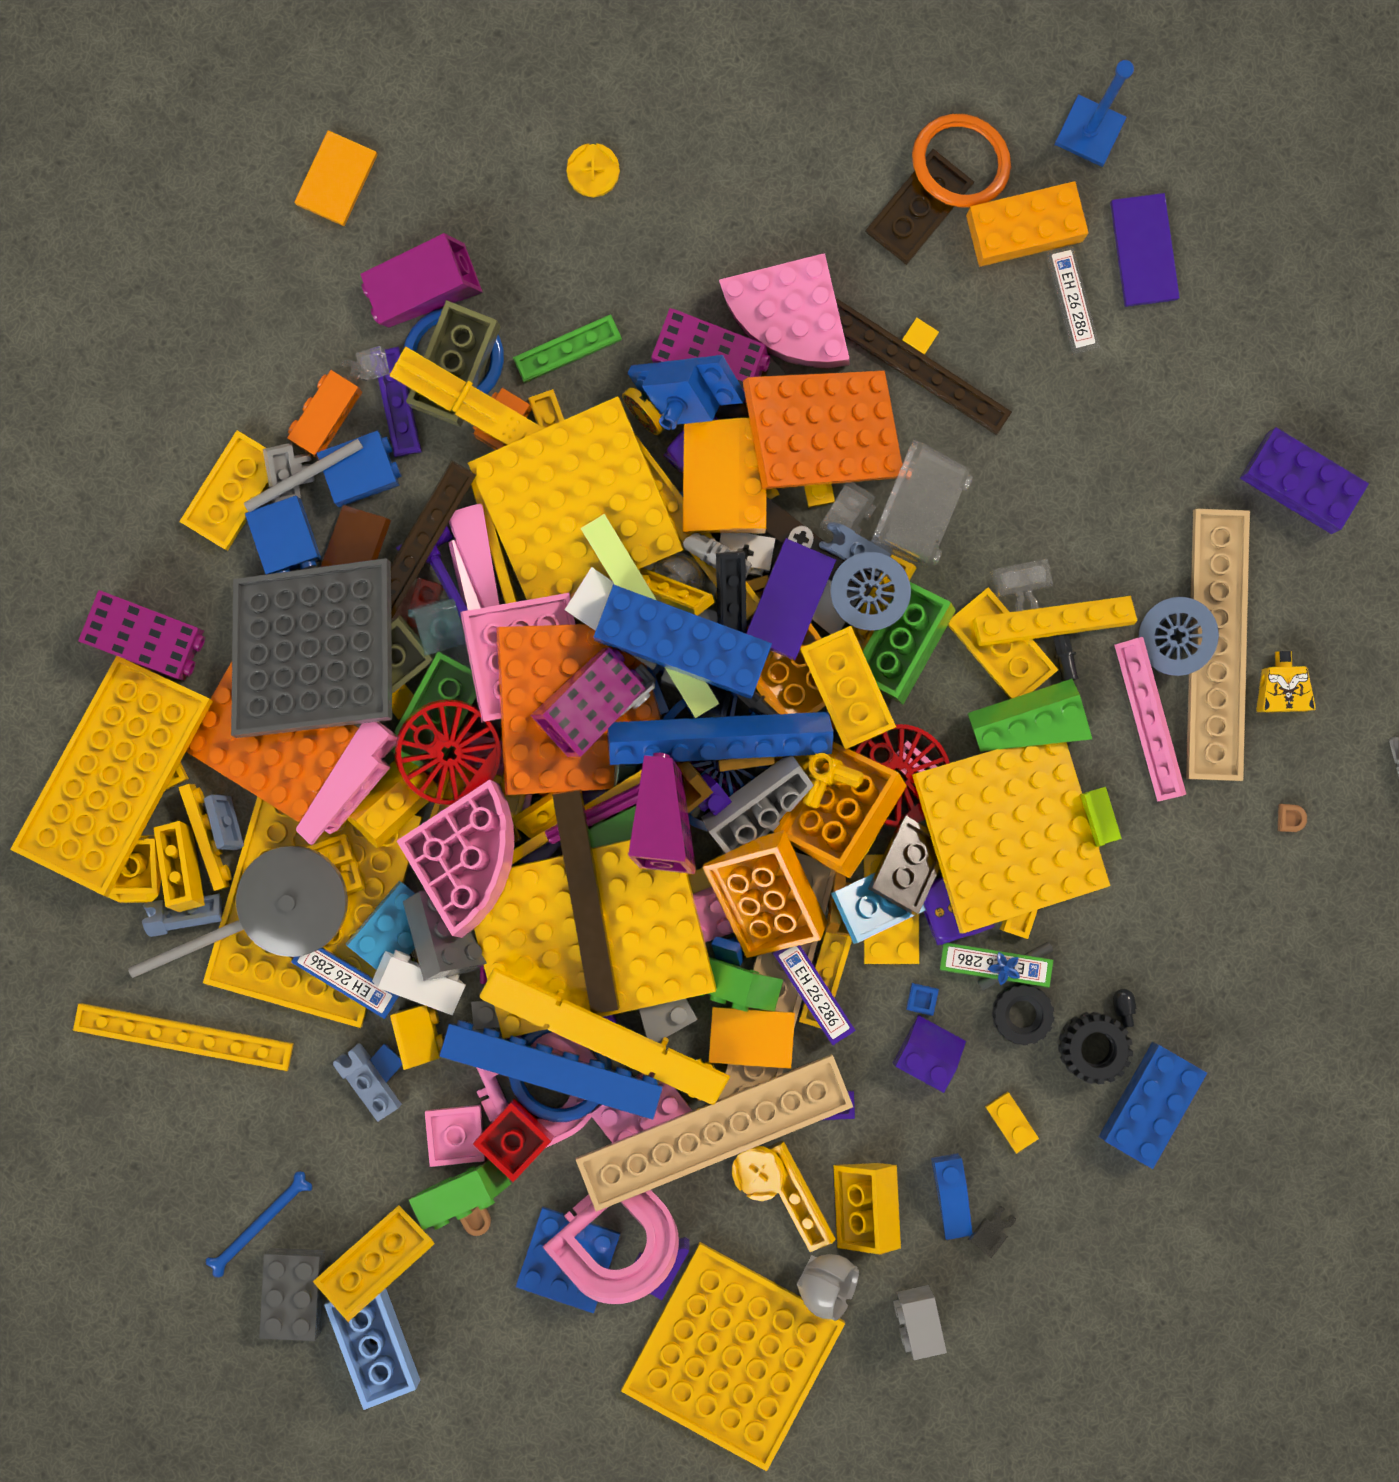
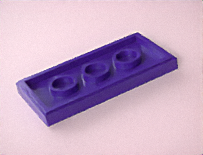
[1110,193,1180,307]
[746,538,836,660]

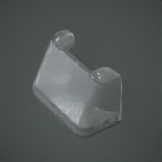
[870,439,973,570]

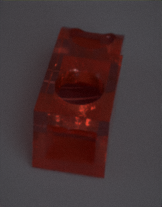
[407,578,444,632]

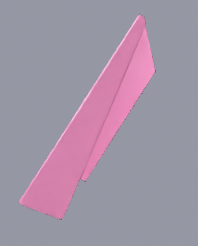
[449,504,499,610]
[296,722,398,845]

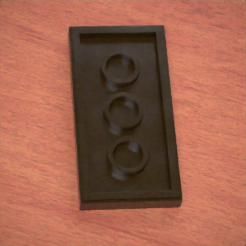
[865,149,974,265]

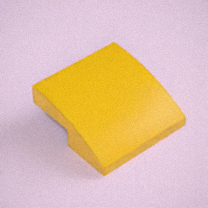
[307,833,365,895]

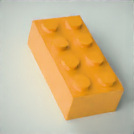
[966,181,1088,267]

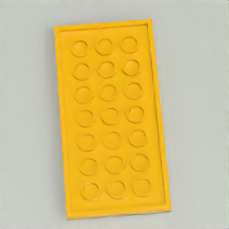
[10,656,213,897]

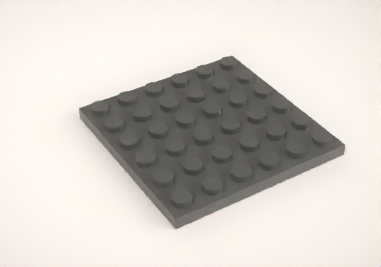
[231,558,392,738]

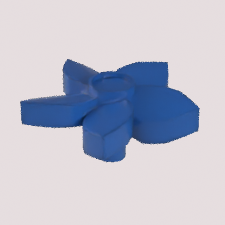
[988,952,1020,985]

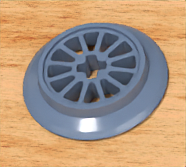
[831,552,911,630]
[1139,597,1219,676]

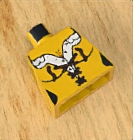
[1256,651,1315,712]

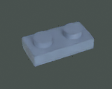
[204,794,244,850]

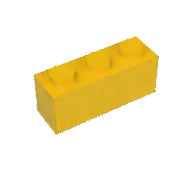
[154,821,205,912]

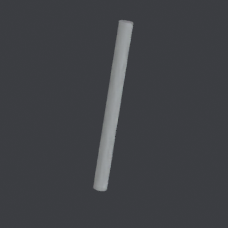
[244,439,363,512]
[128,920,244,978]

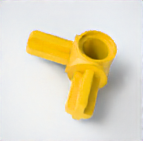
[803,753,864,808]

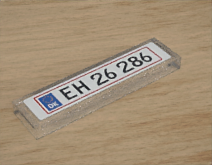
[1046,244,1100,355]

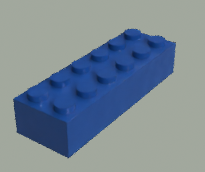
[593,584,772,699]

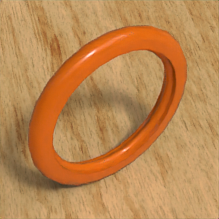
[912,114,1011,207]

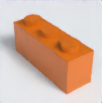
[287,370,362,459]

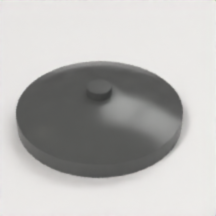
[236,846,348,957]

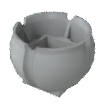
[797,1254,859,1321]

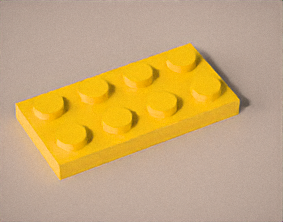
[179,430,269,551]
[948,587,1058,699]
[800,626,896,749]
[863,855,919,964]
[313,1205,434,1322]

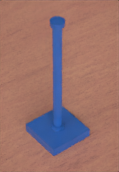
[1054,60,1134,167]

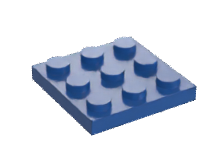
[516,1207,620,1313]

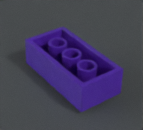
[1240,427,1369,534]

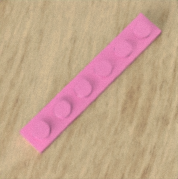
[1115,637,1186,802]

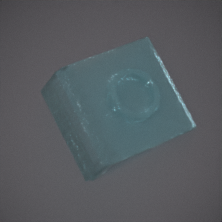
[408,598,466,655]

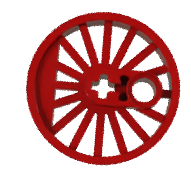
[395,699,501,805]
[854,724,950,827]

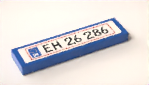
[291,947,399,1019]

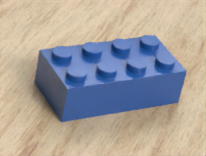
[1098,1042,1207,1169]

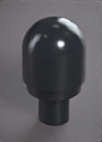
[1113,989,1137,1028]

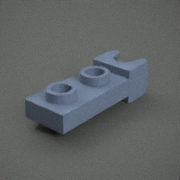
[819,522,891,578]
[142,894,222,937]
[333,1043,402,1122]

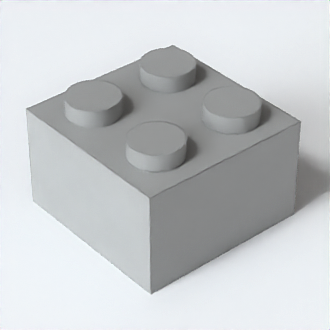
[893,1285,947,1360]

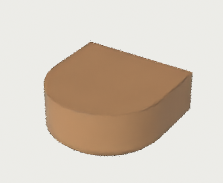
[1278,804,1307,832]
[460,1207,491,1236]

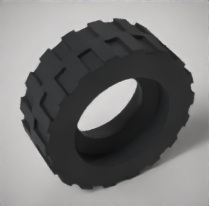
[992,984,1055,1045]

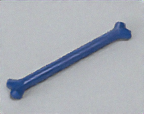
[206,1171,312,1277]

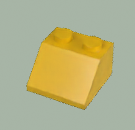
[390,1004,444,1070]

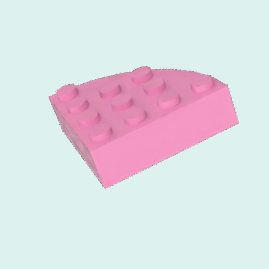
[719,253,850,368]
[397,780,514,938]

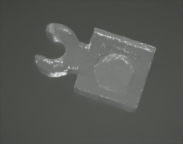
[340,346,390,382]

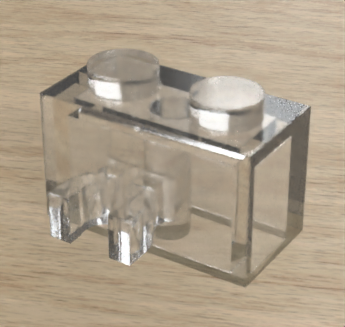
[818,482,877,538]
[990,558,1053,611]

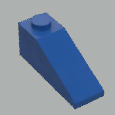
[931,1153,973,1240]

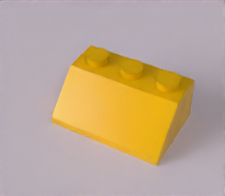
[347,759,437,849]
[833,1163,901,1255]

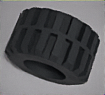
[1058,1012,1133,1085]

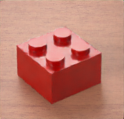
[473,1099,554,1182]

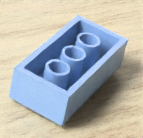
[324,1288,420,1410]

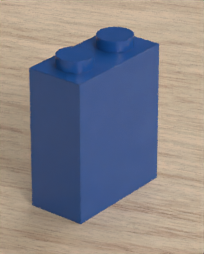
[317,431,402,507]
[245,495,322,575]

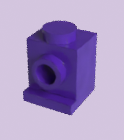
[698,772,732,816]

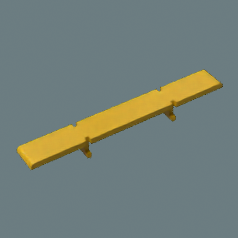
[389,346,544,445]
[480,967,730,1105]

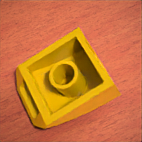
[108,835,161,903]

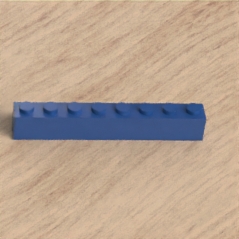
[608,712,833,765]
[440,1020,664,1120]

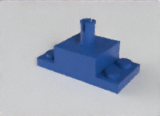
[628,355,745,430]

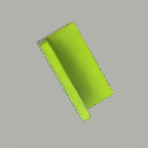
[1080,787,1122,847]

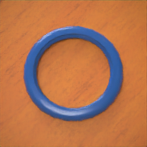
[403,308,504,394]
[509,1029,612,1122]

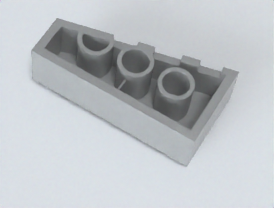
[701,756,814,853]
[639,998,698,1042]

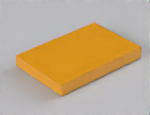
[294,130,378,226]
[709,1007,795,1069]

